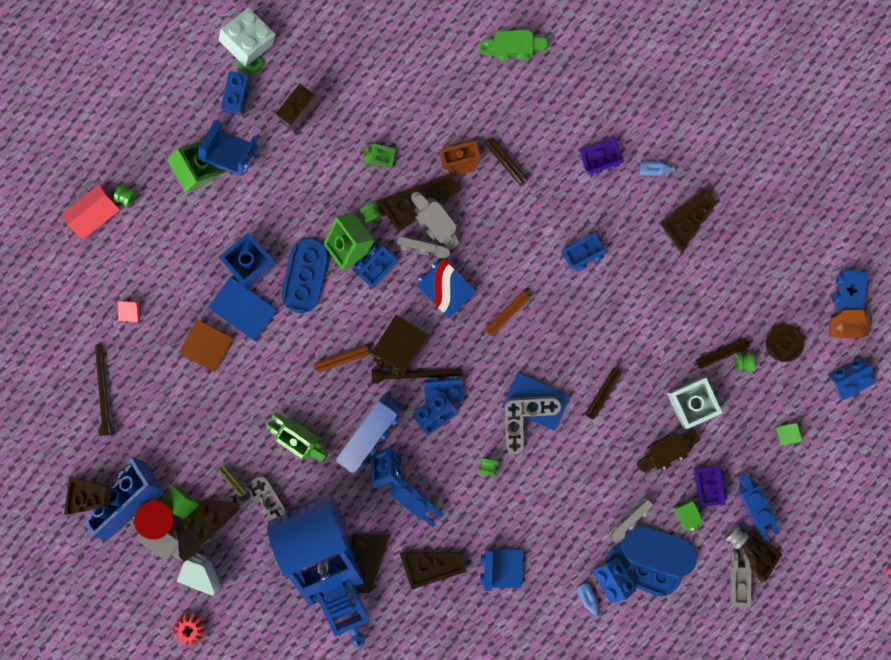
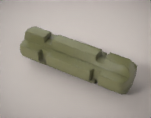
[218,465,248,497]

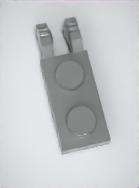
[397,237,450,259]
[608,497,653,543]
[730,551,752,606]

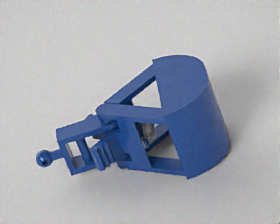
[267,495,369,647]

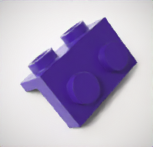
[578,136,624,175]
[693,465,728,507]

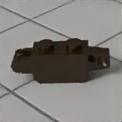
[637,430,701,472]

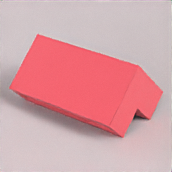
[62,184,120,240]

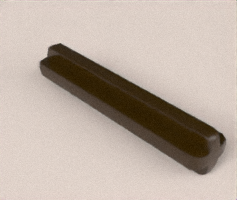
[485,137,528,185]
[695,338,750,369]
[585,368,622,420]

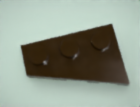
[659,188,716,253]
[64,477,112,515]
[351,534,390,593]

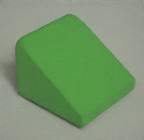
[236,57,265,78]
[775,422,802,446]

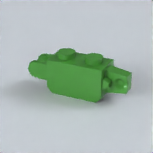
[479,30,548,61]
[266,412,329,462]

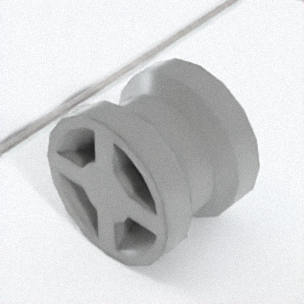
[724,525,749,549]

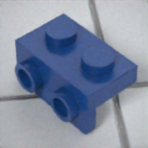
[561,233,607,272]
[828,357,876,401]
[592,557,637,603]

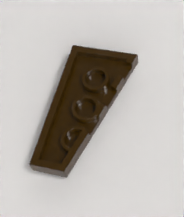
[377,174,462,233]

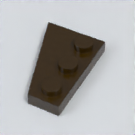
[400,552,467,590]

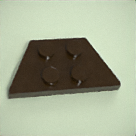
[177,499,241,562]

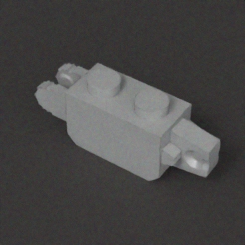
[411,192,459,250]
[130,517,184,562]

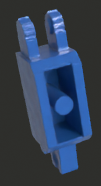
[738,473,780,541]
[387,478,444,527]

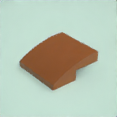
[179,319,233,372]

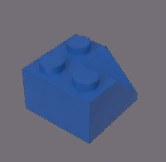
[219,232,276,290]

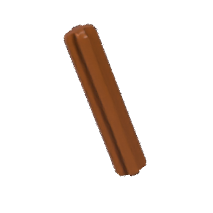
[485,291,530,336]
[314,345,370,372]

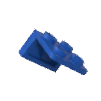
[480,548,523,591]

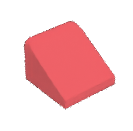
[118,301,140,322]

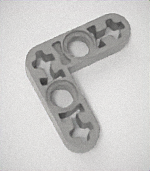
[504,396,561,454]
[221,476,288,520]

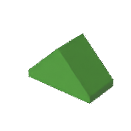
[162,485,200,518]

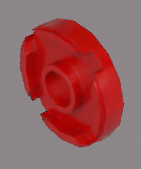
[134,501,174,540]

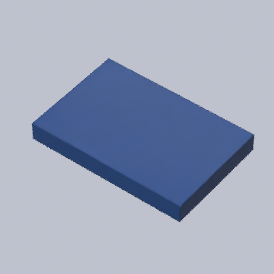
[208,277,277,341]
[502,372,570,431]

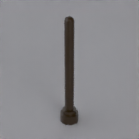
[95,344,114,436]
[371,368,463,384]

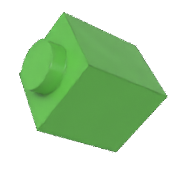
[673,499,703,531]

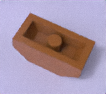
[439,140,481,176]
[829,309,870,338]

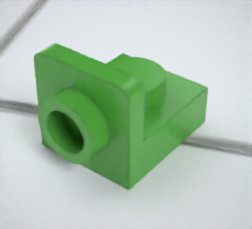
[363,144,395,168]

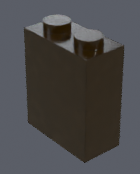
[275,83,320,134]
[371,315,429,376]

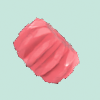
[173,613,206,646]

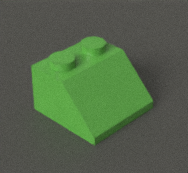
[167,141,225,192]
[323,214,374,271]

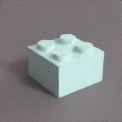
[219,7,276,67]
[667,378,722,429]

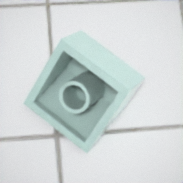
[177,553,221,596]

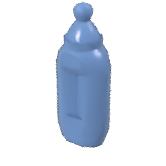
[639,161,676,176]
[576,582,600,618]

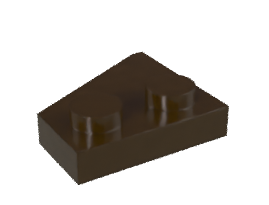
[742,529,782,583]

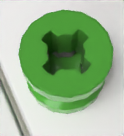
[113,184,136,208]
[359,202,383,224]
[735,352,755,372]
[478,457,499,476]

